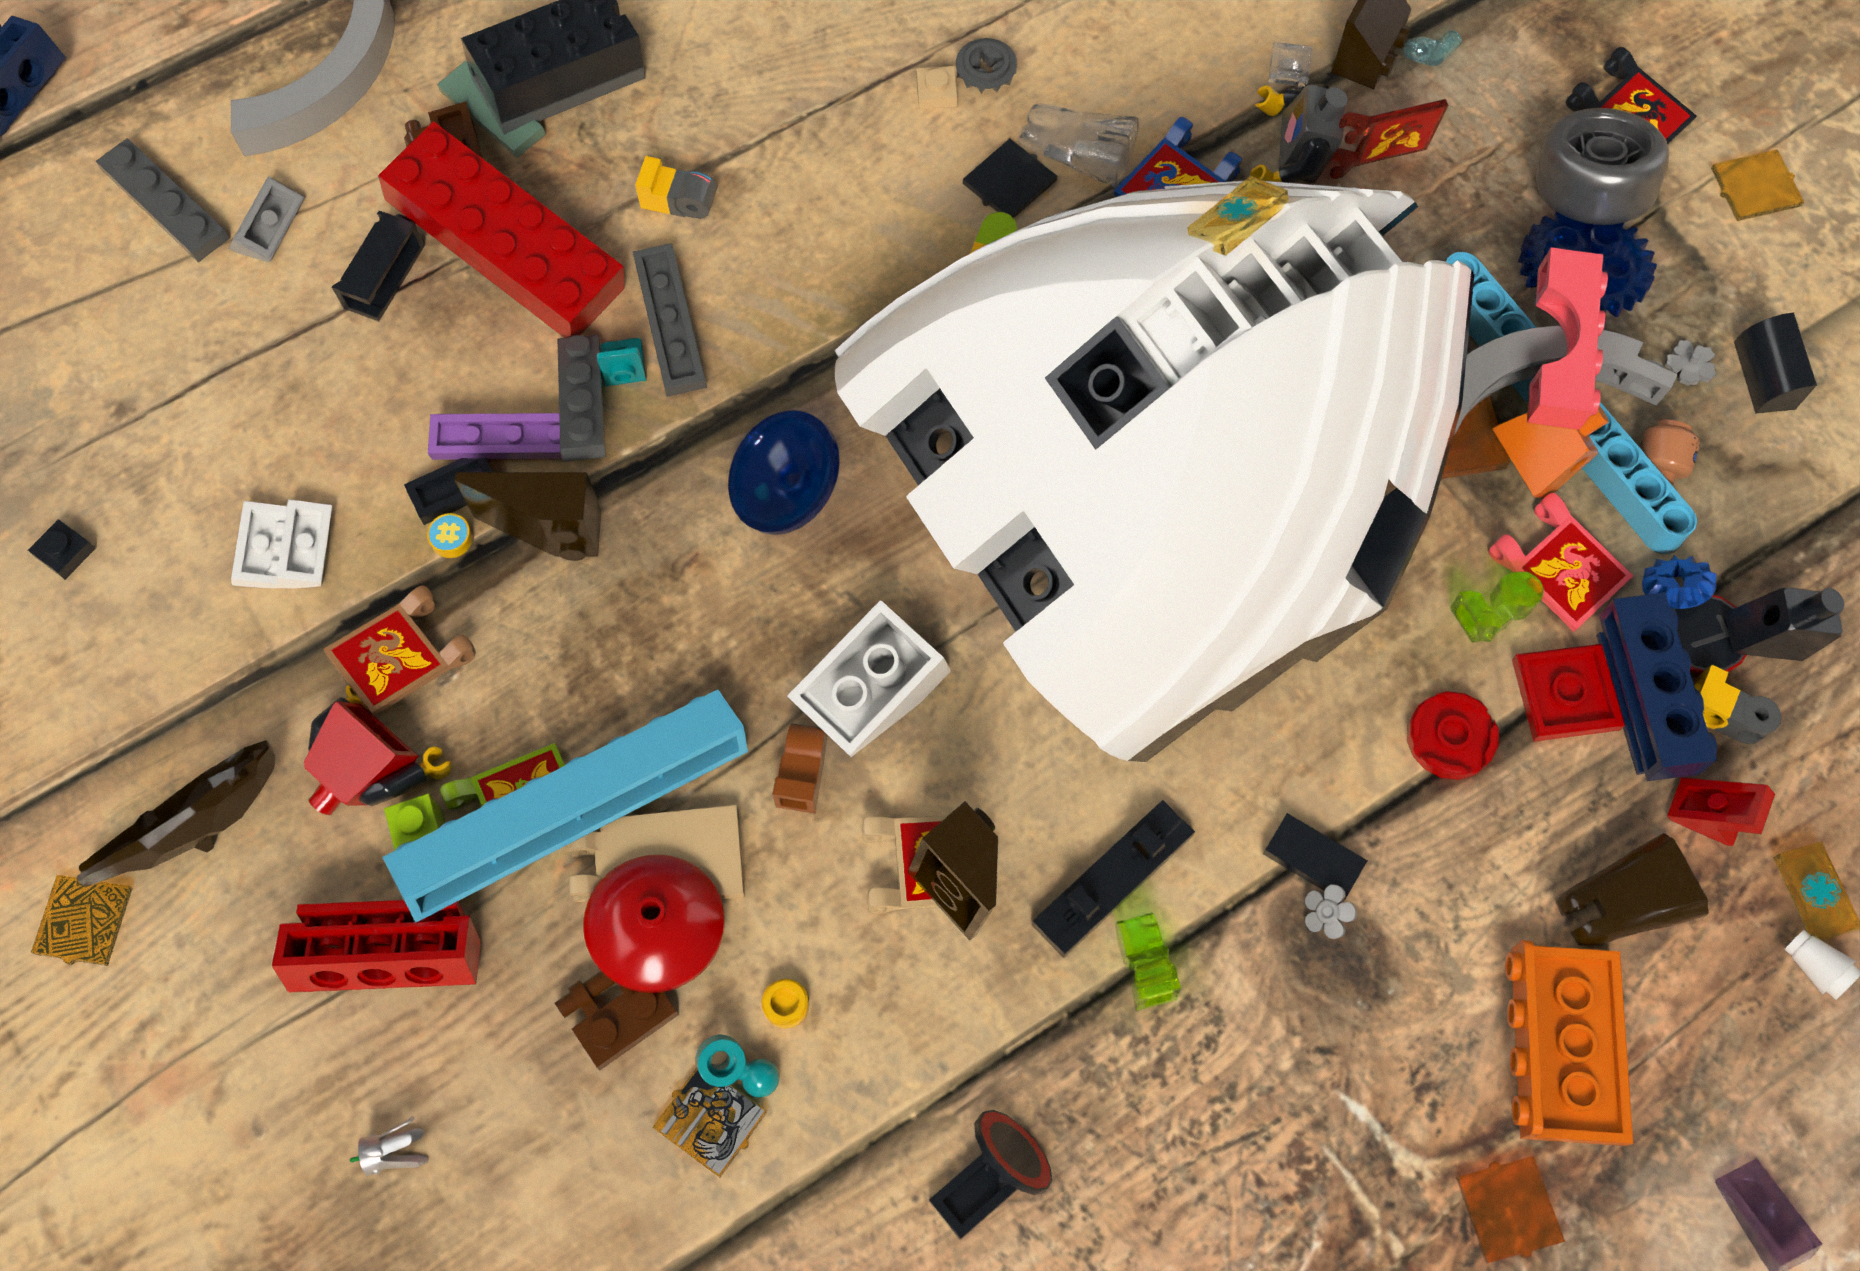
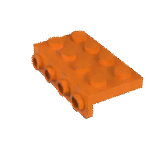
[1505,940,1633,1146]

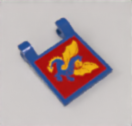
[1114,117,1242,197]

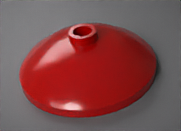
[583,855,725,993]

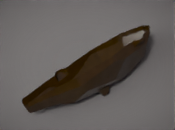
[77,740,275,887]

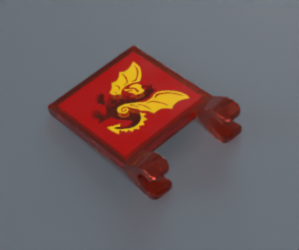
[1329,99,1449,179]

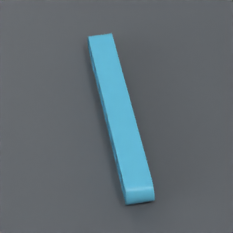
[1446,252,1697,554]

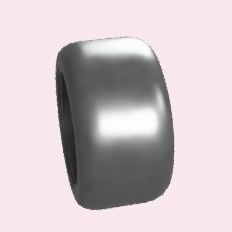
[1536,108,1669,225]

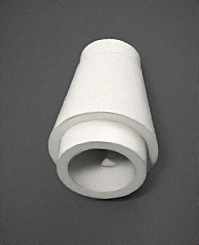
[1785,930,1860,1000]

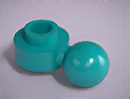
[695,1034,780,1098]

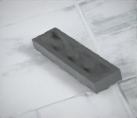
[96,138,230,263]
[633,243,707,397]
[557,335,606,462]

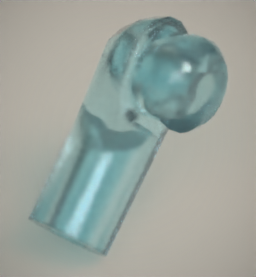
[1404,30,1462,66]

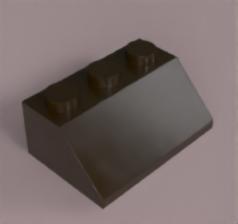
[908,801,998,941]

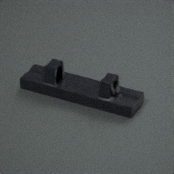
[1032,800,1195,958]

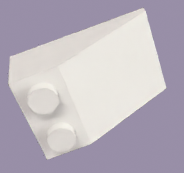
[788,600,951,757]

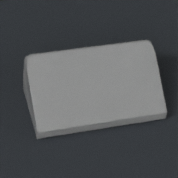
[228,176,305,262]

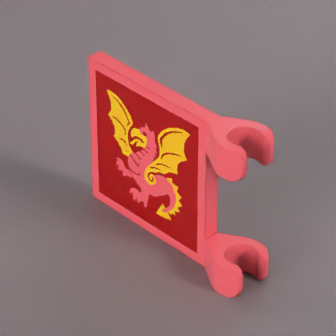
[1488,493,1633,632]

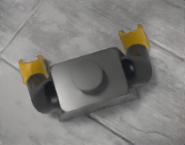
[1250,84,1348,184]

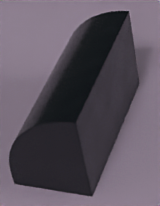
[1734,312,1817,414]

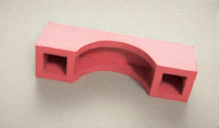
[1527,248,1608,430]

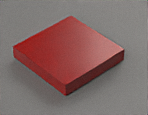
[1512,644,1625,742]

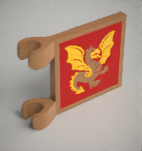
[323,586,475,716]

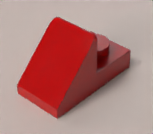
[1667,778,1775,846]

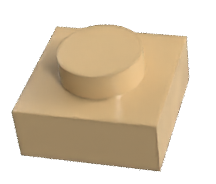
[916,66,957,109]

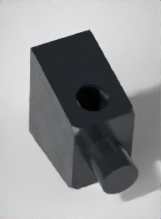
[1725,588,1844,661]

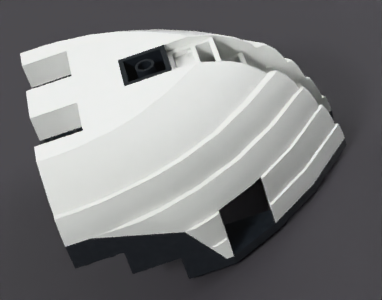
[835,180,1475,762]

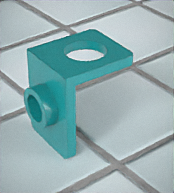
[597,338,647,387]

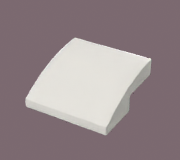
[231,499,332,588]

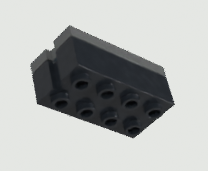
[461,0,645,135]

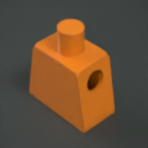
[1492,406,1609,498]

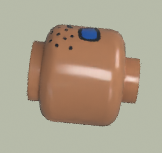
[1640,419,1700,485]

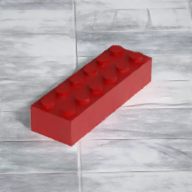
[378,121,625,338]

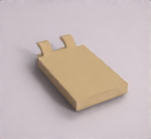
[568,805,745,902]

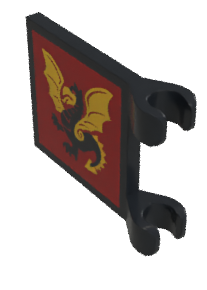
[1565,47,1697,144]

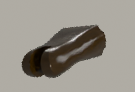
[1556,833,1709,946]

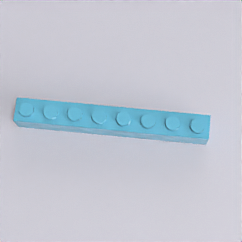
[382,689,748,923]

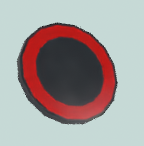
[974,1110,1052,1195]

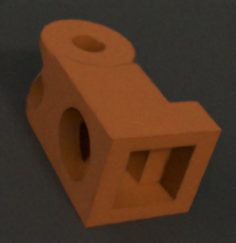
[772,723,827,814]

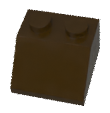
[1331,0,1412,90]

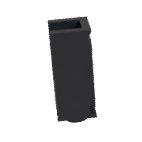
[332,211,425,322]

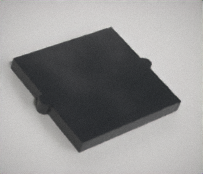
[963,138,1057,218]

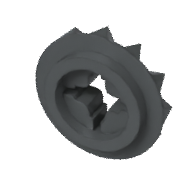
[956,38,1017,94]

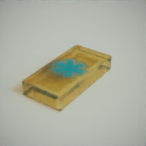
[1187,176,1289,256]
[1773,841,1860,941]

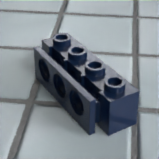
[0,15,66,136]
[1596,592,1717,782]

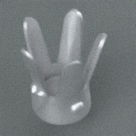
[350,1116,428,1176]

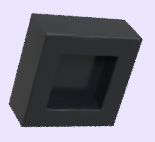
[28,519,96,580]

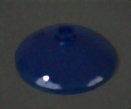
[728,410,840,535]

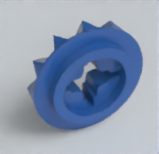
[1642,555,1716,609]

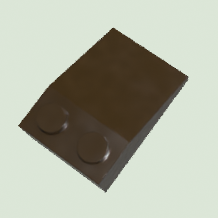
[455,472,601,561]

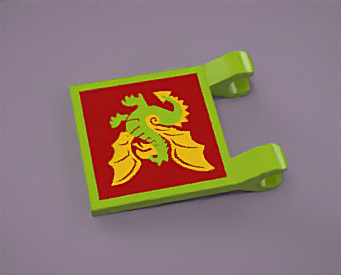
[440,743,565,810]

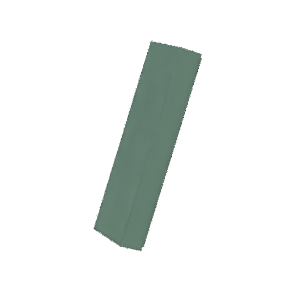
[437,60,545,158]

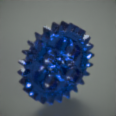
[1518,211,1657,317]

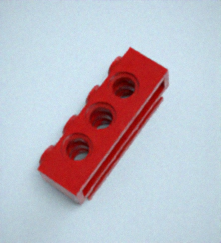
[272,900,481,993]

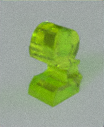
[1450,572,1544,644]
[1115,912,1181,1011]

